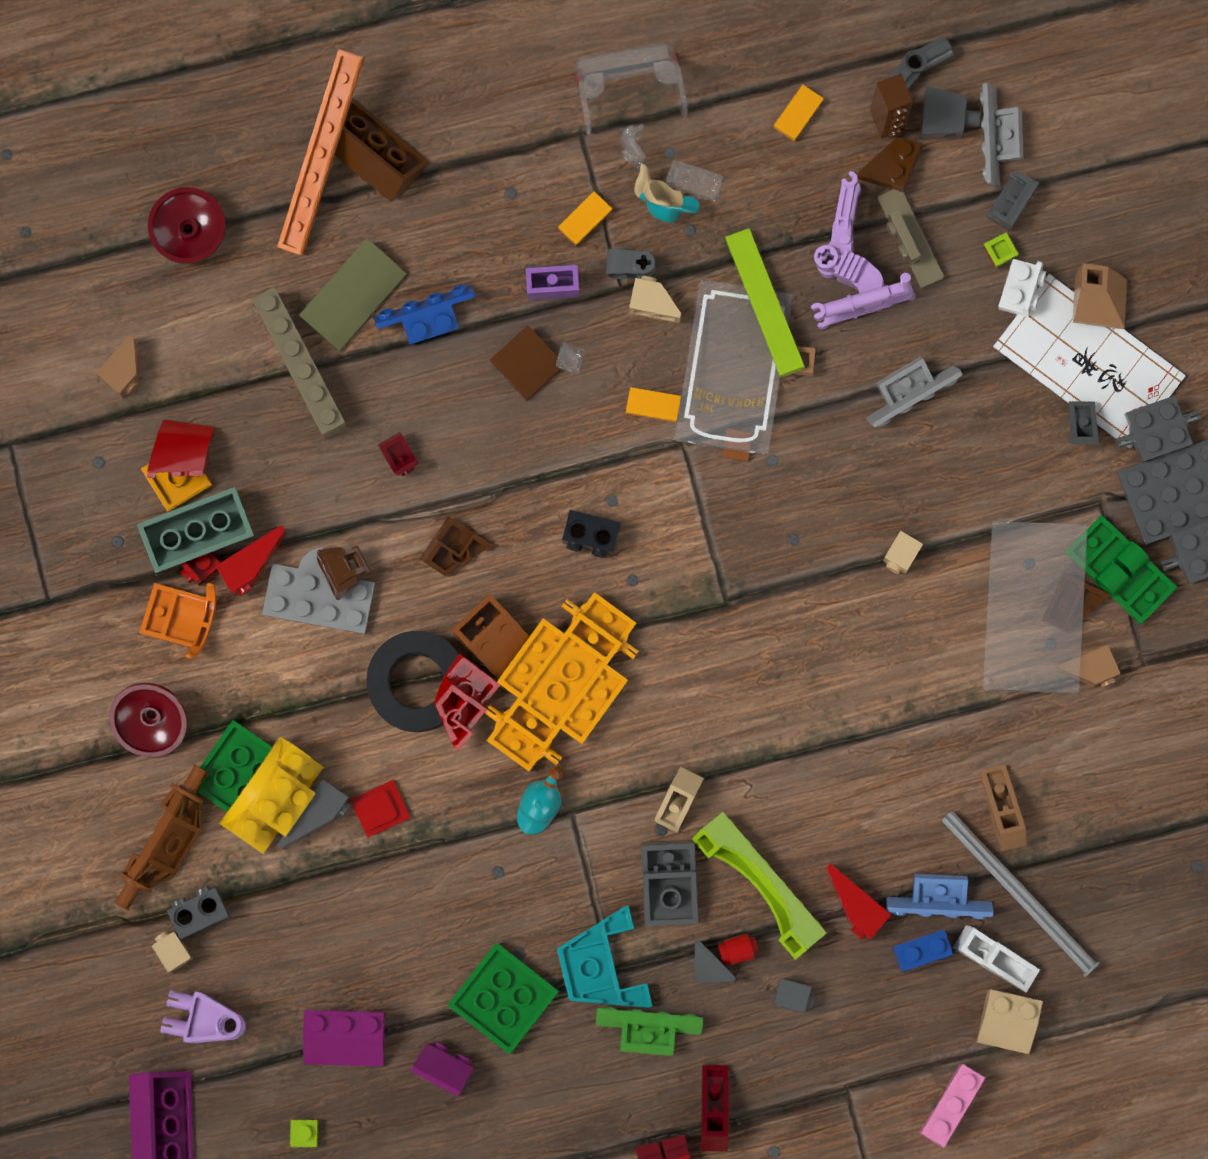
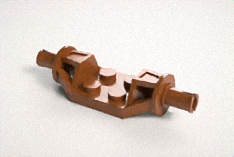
[114,765,209,911]

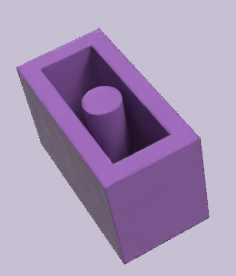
[525,265,579,300]

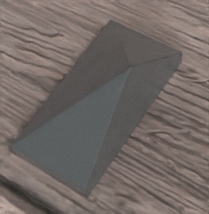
[694,940,736,983]

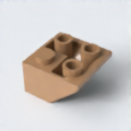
[1073,263,1127,329]

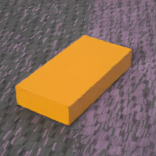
[773,84,824,142]
[558,191,612,246]
[626,387,681,423]

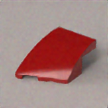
[147,420,214,478]
[434,653,500,752]

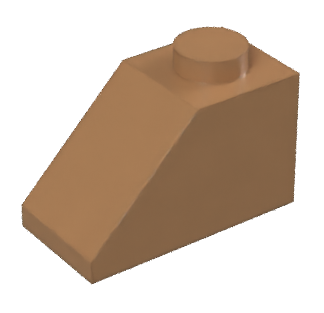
[96,335,140,398]
[1057,645,1121,688]

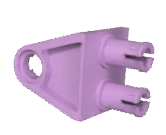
[160,990,246,1044]

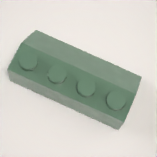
[137,487,254,573]

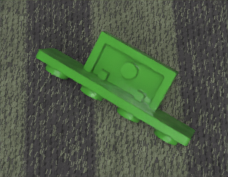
[596,1007,703,1056]

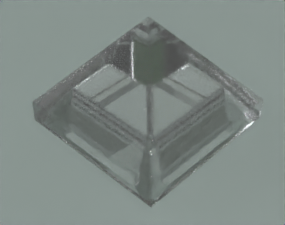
[555,342,586,375]

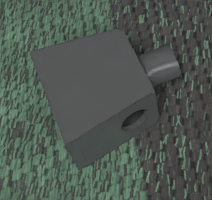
[920,86,981,141]

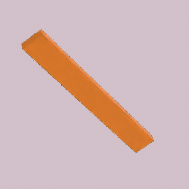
[277,49,365,255]

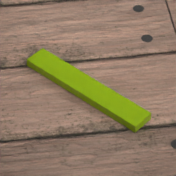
[725,228,805,378]

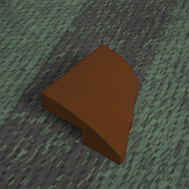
[419,516,493,576]

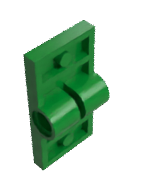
[1065,515,1177,625]

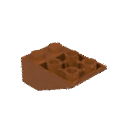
[452,594,529,680]

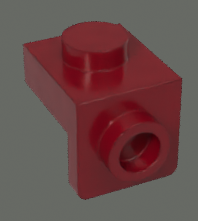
[378,432,419,476]

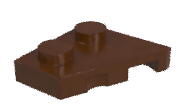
[857,137,922,192]

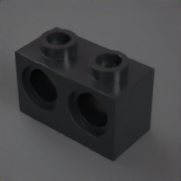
[562,510,621,558]

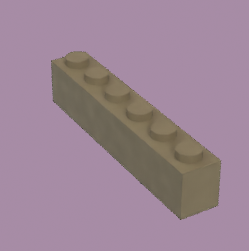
[251,287,347,440]

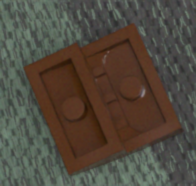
[490,325,565,401]

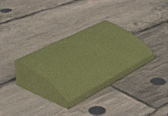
[299,238,407,352]

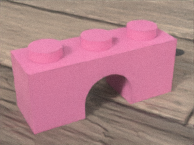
[919,1064,985,1147]

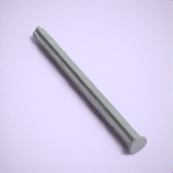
[942,811,1100,977]

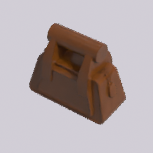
[317,546,371,600]

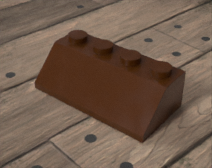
[335,98,430,202]

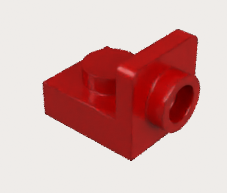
[180,552,220,585]

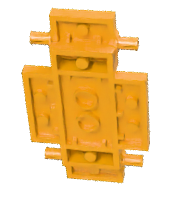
[484,592,639,772]

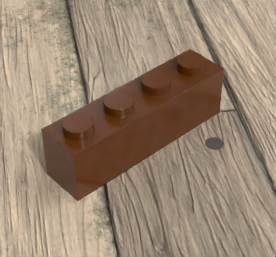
[870,74,913,139]

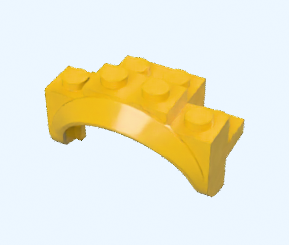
[219,737,324,854]

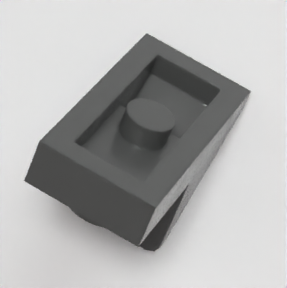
[1068,401,1099,444]

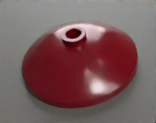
[148,187,226,264]
[109,683,188,757]

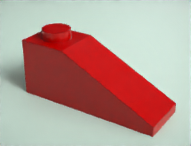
[215,525,287,596]
[825,864,891,940]

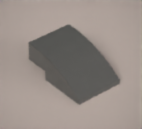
[641,840,698,926]

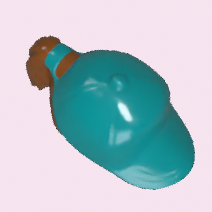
[517,765,564,835]

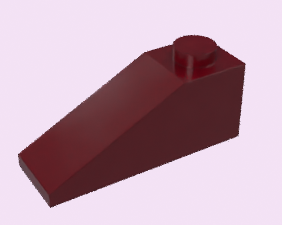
[701,1065,729,1152]

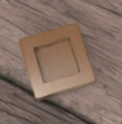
[792,347,815,376]

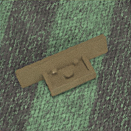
[878,189,944,289]

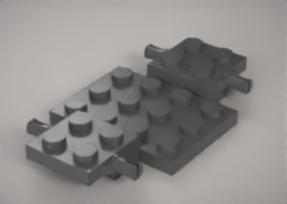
[1115,395,1208,585]

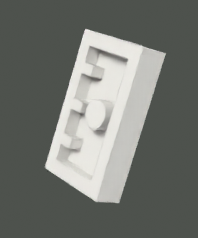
[998,259,1046,317]

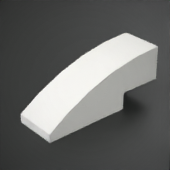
[953,925,1040,993]

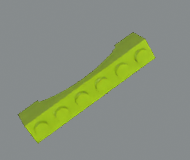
[692,812,826,960]

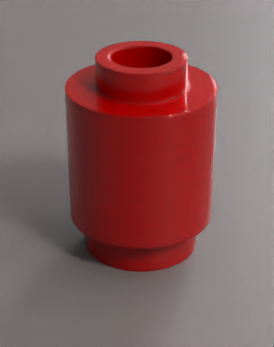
[718,933,759,966]

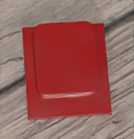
[350,780,410,838]

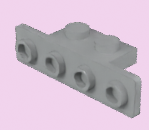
[980,83,1024,188]
[866,357,963,427]

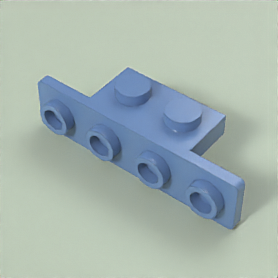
[886,874,994,919]

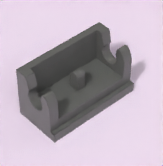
[986,171,1039,232]

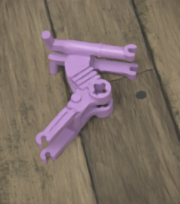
[811,171,916,330]

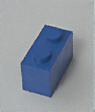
[892,930,953,973]

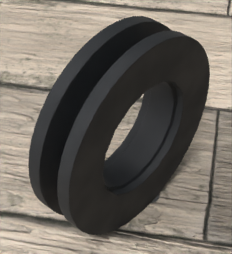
[366,631,459,732]

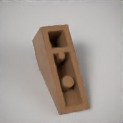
[980,764,1027,851]

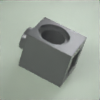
[773,979,815,1013]

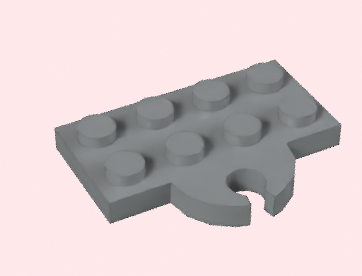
[262,547,375,635]

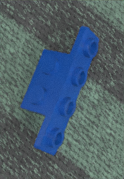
[373,284,476,344]

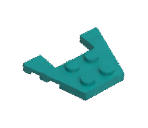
[557,906,653,1008]

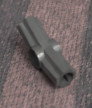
[889,36,954,89]

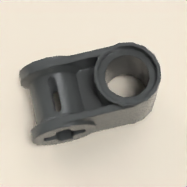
[606,248,656,279]

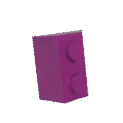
[411,1041,475,1097]

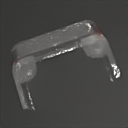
[575,43,688,135]

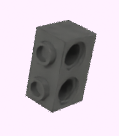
[167,886,231,941]

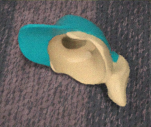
[634,163,699,223]

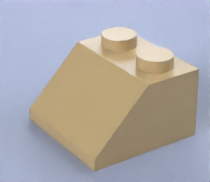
[977,989,1043,1054]

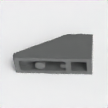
[277,779,351,850]

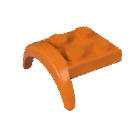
[139,583,217,659]

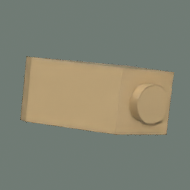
[629,276,681,323]
[654,767,704,832]

